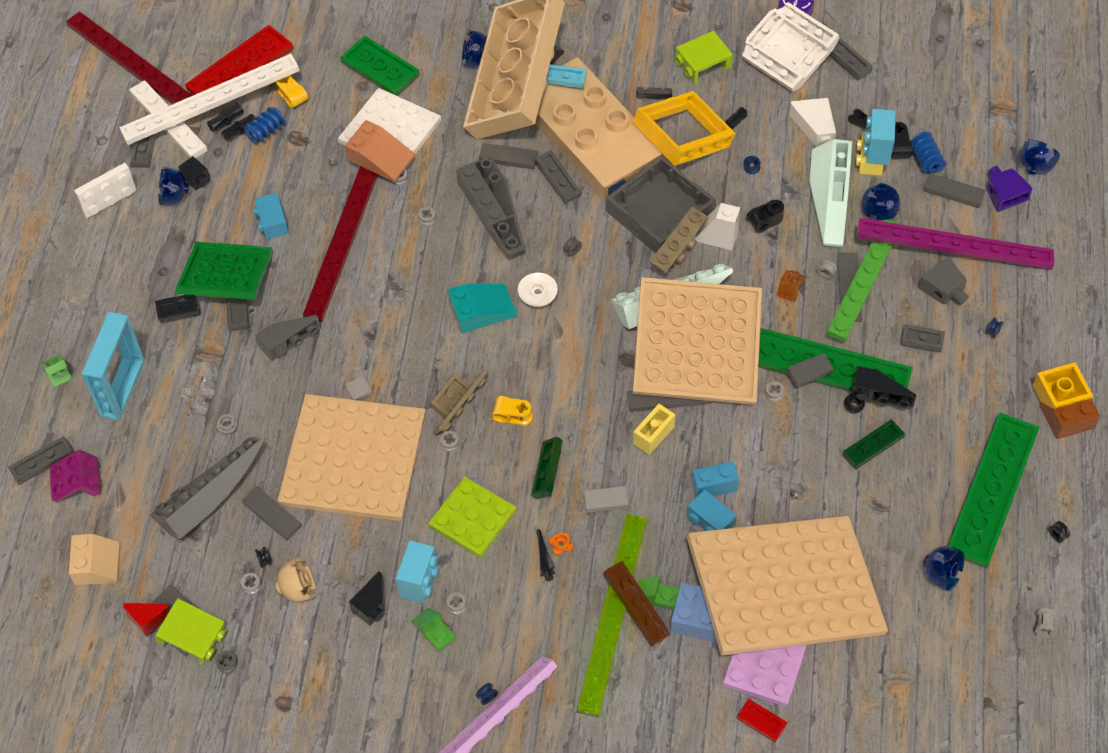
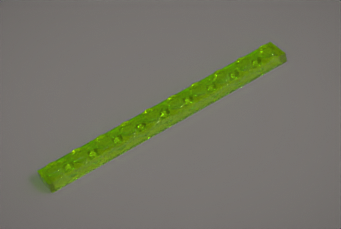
[577,514,647,718]

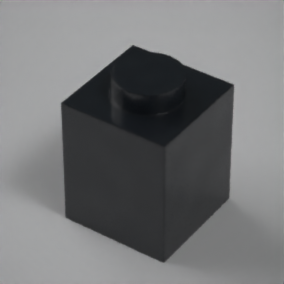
[178,156,210,191]

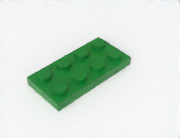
[340,35,420,96]

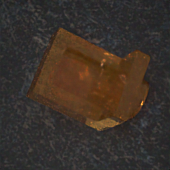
[777,270,805,302]

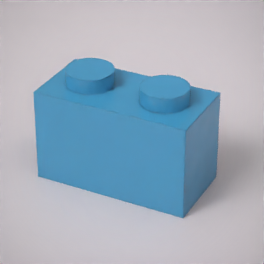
[253,193,289,240]
[691,462,739,497]
[687,490,737,531]

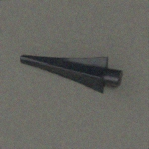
[536,529,555,581]

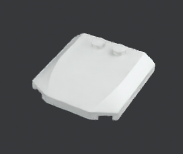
[742,2,839,92]

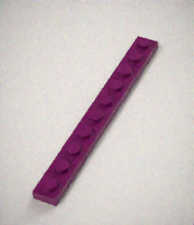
[857,218,1054,270]

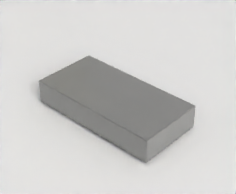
[584,486,629,513]

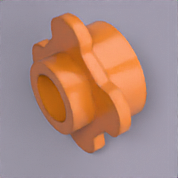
[549,533,573,555]

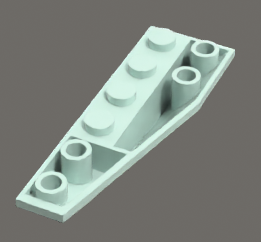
[809,139,852,247]
[611,264,733,329]

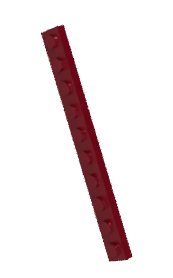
[66,11,193,105]
[303,166,379,322]

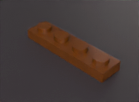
[603,561,671,647]

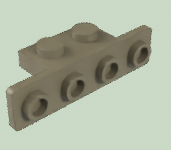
[650,207,708,273]
[428,369,488,435]

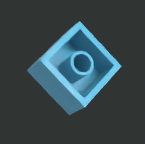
[863,109,896,165]
[396,540,440,603]

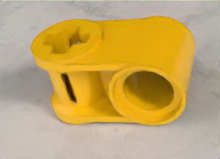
[276,75,308,109]
[492,396,533,426]

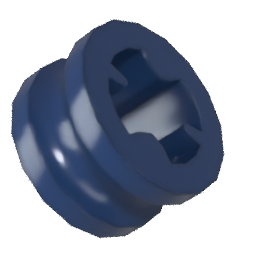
[743,156,761,174]
[986,317,1004,338]
[475,683,498,705]

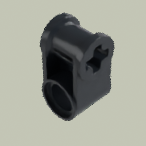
[891,122,912,159]
[746,199,784,233]

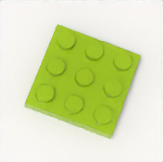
[428,477,517,559]

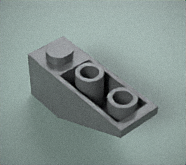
[255,315,321,361]

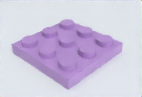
[723,645,807,707]

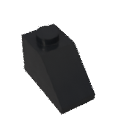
[349,571,385,626]

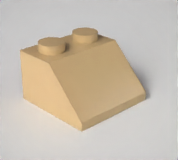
[69,534,120,585]

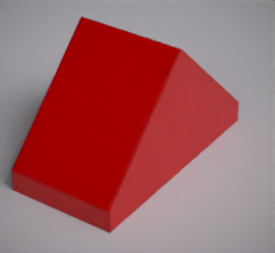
[123,603,170,636]

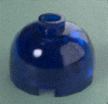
[462,30,487,67]
[1020,139,1060,175]
[158,167,189,205]
[861,183,901,220]
[924,546,965,591]

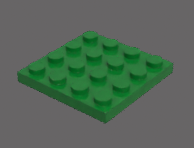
[176,242,273,300]

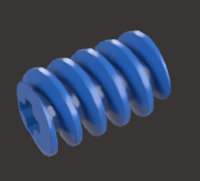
[244,107,286,144]
[911,131,946,174]

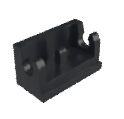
[155,295,200,323]

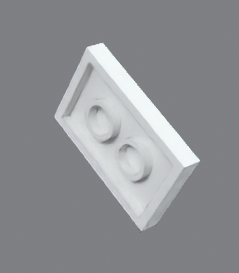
[74,163,137,218]

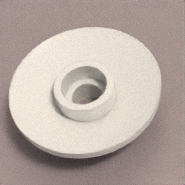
[518,273,558,307]

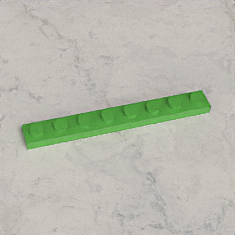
[826,217,899,343]

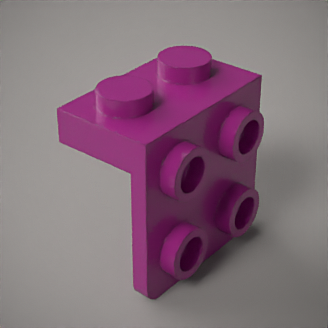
[50,449,101,502]

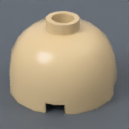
[276,557,316,602]

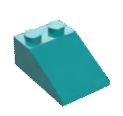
[447,284,518,334]

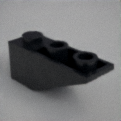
[851,366,916,408]

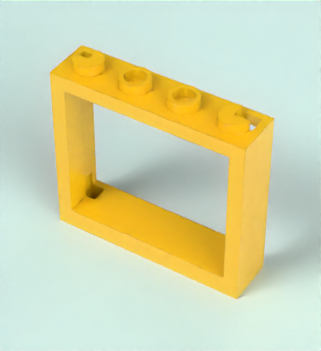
[633,91,735,166]

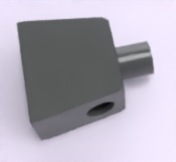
[918,257,969,305]

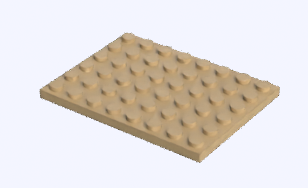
[687,516,888,656]

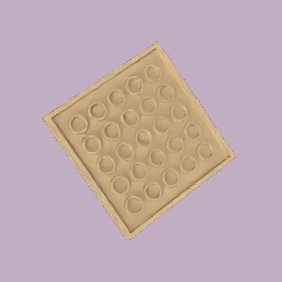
[632,277,762,405]
[277,394,426,521]

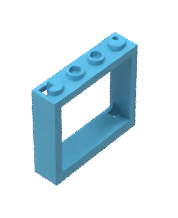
[82,312,145,421]

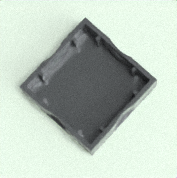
[606,155,716,253]

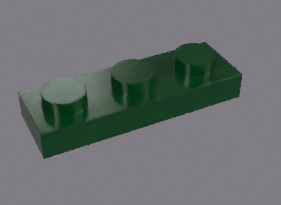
[843,419,905,469]
[531,437,563,499]

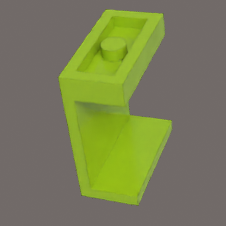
[674,30,733,84]
[155,598,226,666]

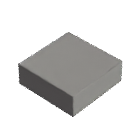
[345,376,373,401]

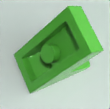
[41,355,72,387]
[638,576,680,611]
[411,608,456,653]

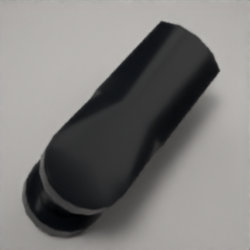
[848,109,868,129]

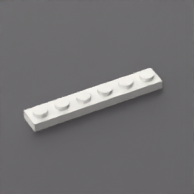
[129,80,207,158]

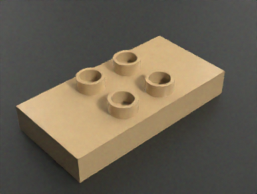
[463,0,565,139]
[535,57,666,201]

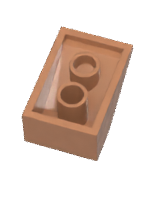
[345,120,415,182]

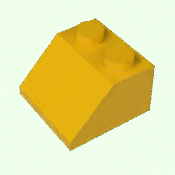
[1032,362,1093,409]

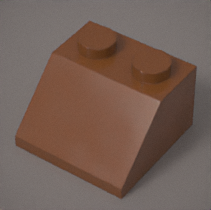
[1039,399,1100,439]

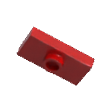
[737,699,788,743]

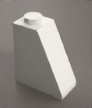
[789,98,836,146]
[695,203,740,250]

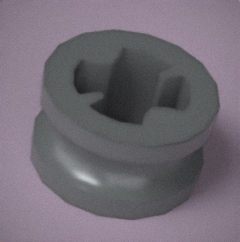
[563,236,582,256]
[216,651,238,674]

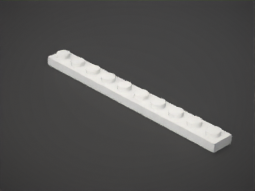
[119,54,300,145]

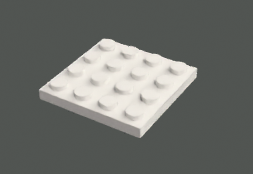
[338,88,441,154]

